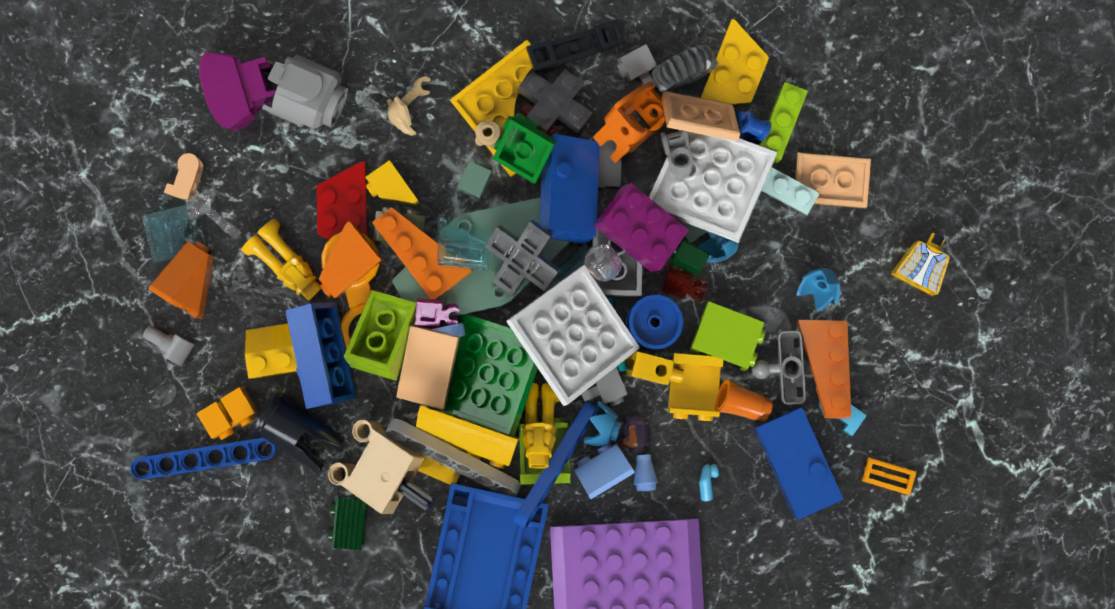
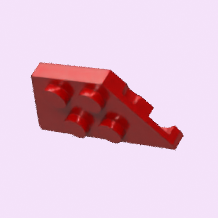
[316,162,368,240]

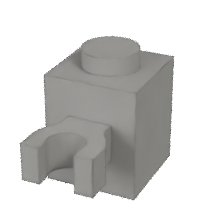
[617,44,657,87]
[581,367,628,407]

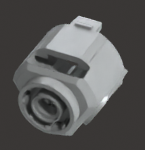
[262,55,348,129]

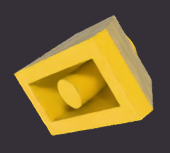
[365,160,420,206]

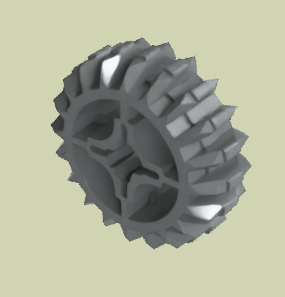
[652,44,718,92]

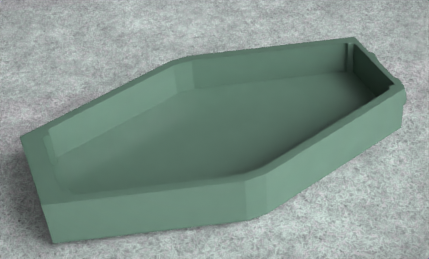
[392,197,571,317]

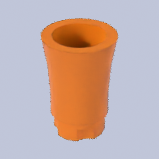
[715,379,773,422]

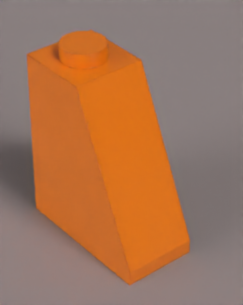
[319,221,383,298]

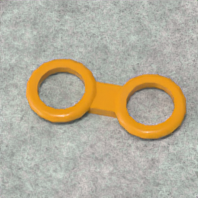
[321,232,380,350]

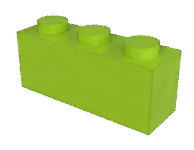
[758,82,808,164]

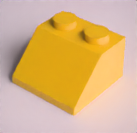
[245,324,297,379]

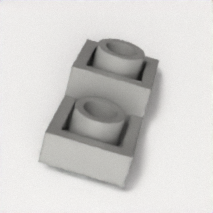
[595,140,621,187]

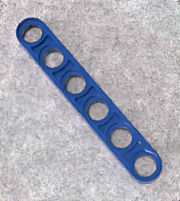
[514,401,599,529]
[130,438,277,480]

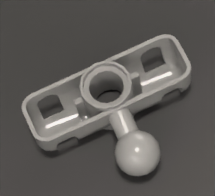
[751,331,806,405]

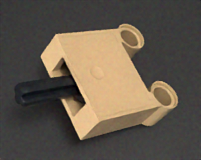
[328,420,435,514]

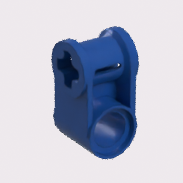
[736,111,771,142]

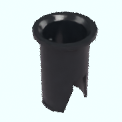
[248,388,345,476]

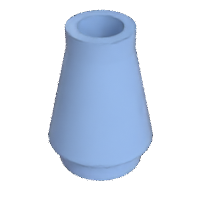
[634,455,658,491]

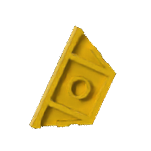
[701,19,769,105]

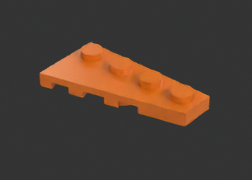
[372,207,473,299]
[797,320,851,419]

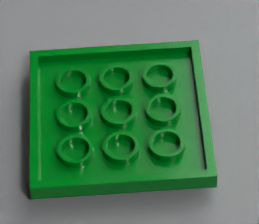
[433,314,538,436]

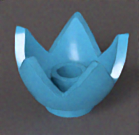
[696,231,739,263]
[797,268,841,312]
[583,401,623,446]

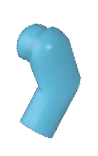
[699,464,719,501]

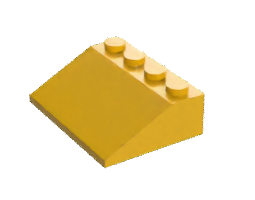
[416,405,519,469]

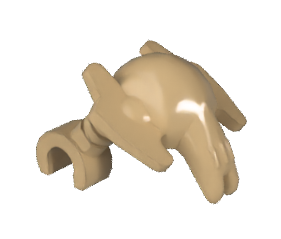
[387,76,430,136]

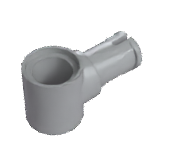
[143,325,194,366]

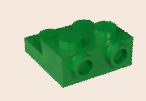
[493,113,557,184]

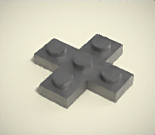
[517,69,592,134]
[485,220,561,296]

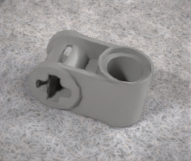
[660,130,693,178]

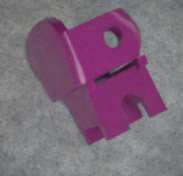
[199,53,276,133]

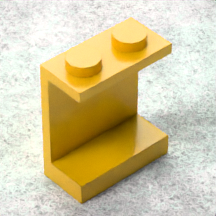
[668,353,723,421]

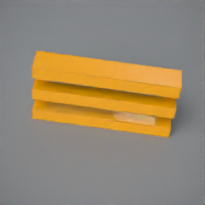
[861,457,916,495]

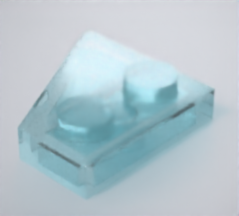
[142,204,191,264]
[438,218,489,270]

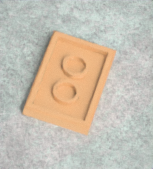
[661,91,740,141]
[794,152,871,208]
[396,325,460,410]

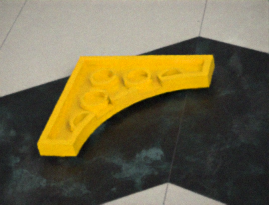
[450,40,533,177]

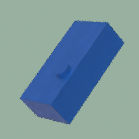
[539,134,600,244]
[285,302,357,409]
[753,407,844,520]

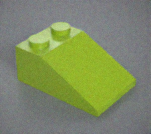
[344,290,416,381]

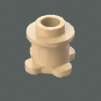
[475,121,502,149]

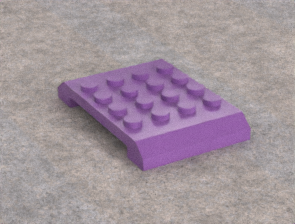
[550,518,704,609]

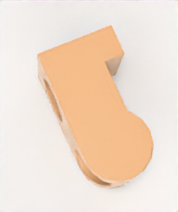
[164,153,203,202]

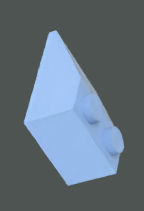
[574,444,635,499]

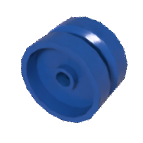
[624,295,683,351]

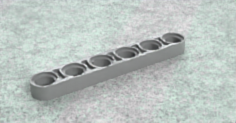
[386,419,521,496]

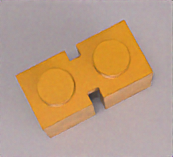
[196,387,259,440]

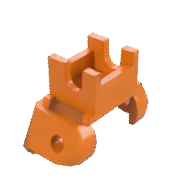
[593,81,666,163]

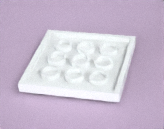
[649,130,777,243]
[506,265,640,406]

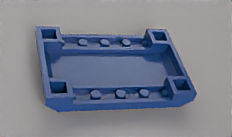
[424,483,549,609]

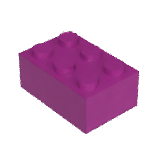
[593,183,689,272]

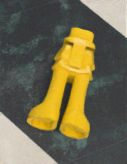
[241,218,321,301]
[522,383,561,468]

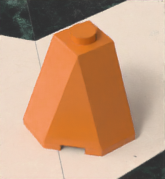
[148,241,214,319]

